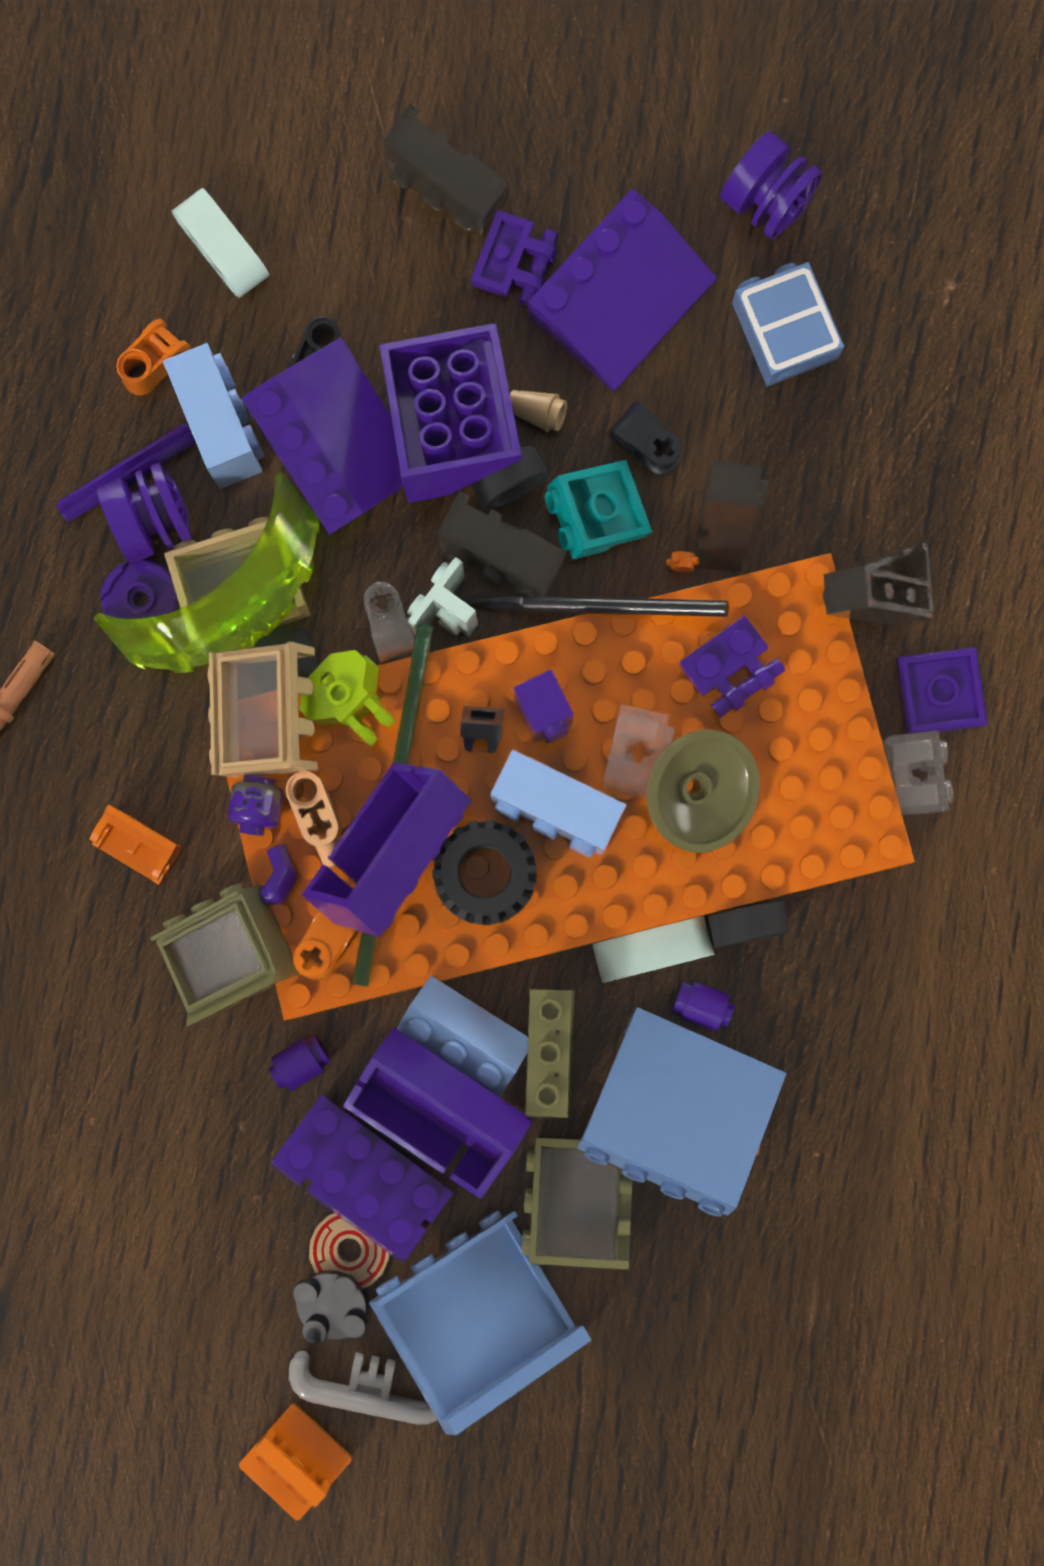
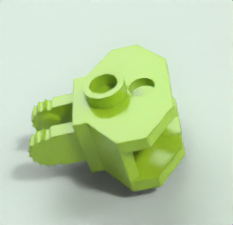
[299,650,396,745]

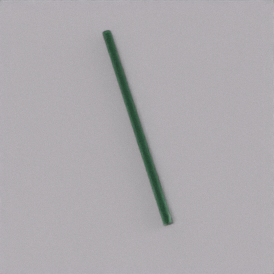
[352,624,434,987]

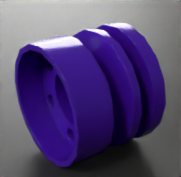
[719,131,823,240]
[96,462,193,564]

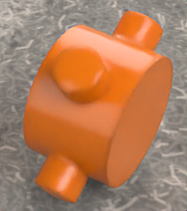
[666,551,700,572]

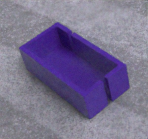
[302,762,471,937]
[343,1027,533,1199]
[271,1095,453,1263]

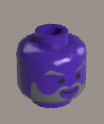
[228,775,284,836]

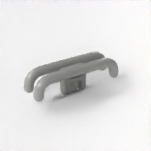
[289,1351,437,1425]

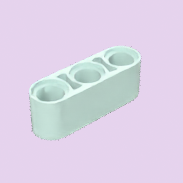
[171,188,270,298]
[592,916,715,983]

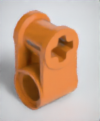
[116,319,190,395]
[293,911,359,979]

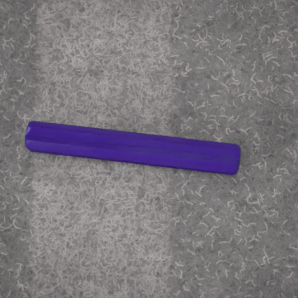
[57,424,196,521]

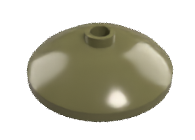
[647,729,760,852]

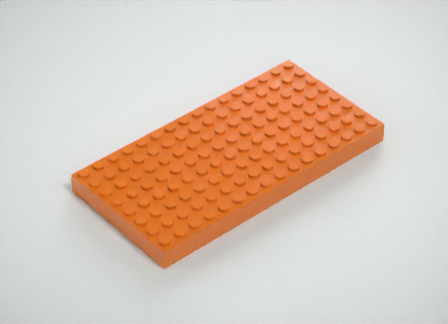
[227,553,915,1020]

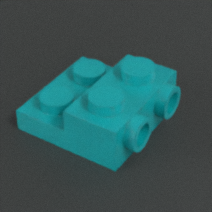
[545,460,652,559]

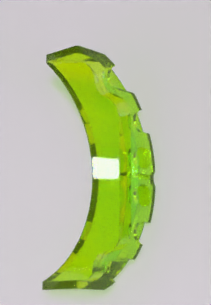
[93,471,319,673]

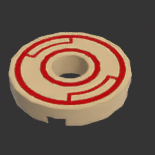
[309,1213,390,1288]

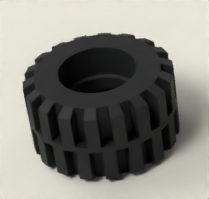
[432,820,537,925]

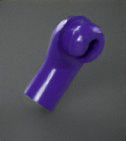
[259,844,297,905]

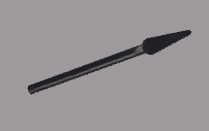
[461,596,729,617]

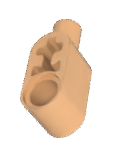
[286,771,342,869]

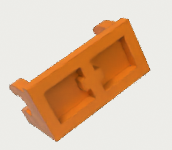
[89,804,183,885]

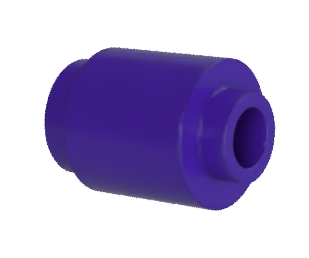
[672,981,735,1032]
[268,1035,332,1091]

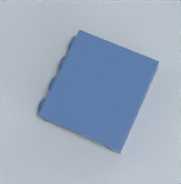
[577,1007,787,1216]
[369,1209,591,1435]

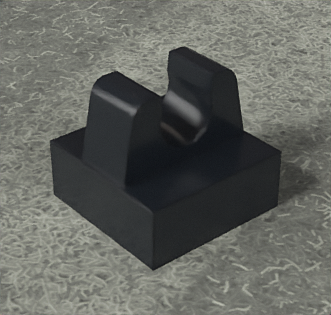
[460,706,504,753]

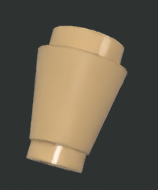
[510,390,567,432]

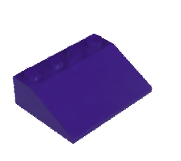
[528,189,717,392]
[380,323,522,503]
[241,337,404,535]

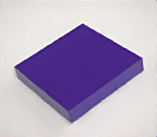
[896,647,988,736]

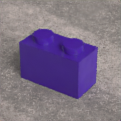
[514,669,573,744]

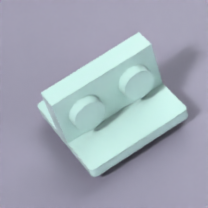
[407,557,478,639]

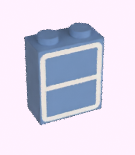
[732,262,844,386]

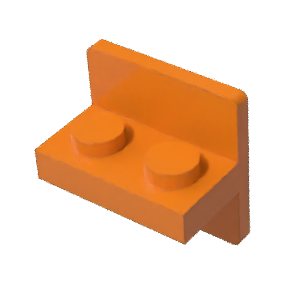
[239,1403,352,1521]

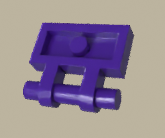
[471,210,559,307]
[678,615,785,718]

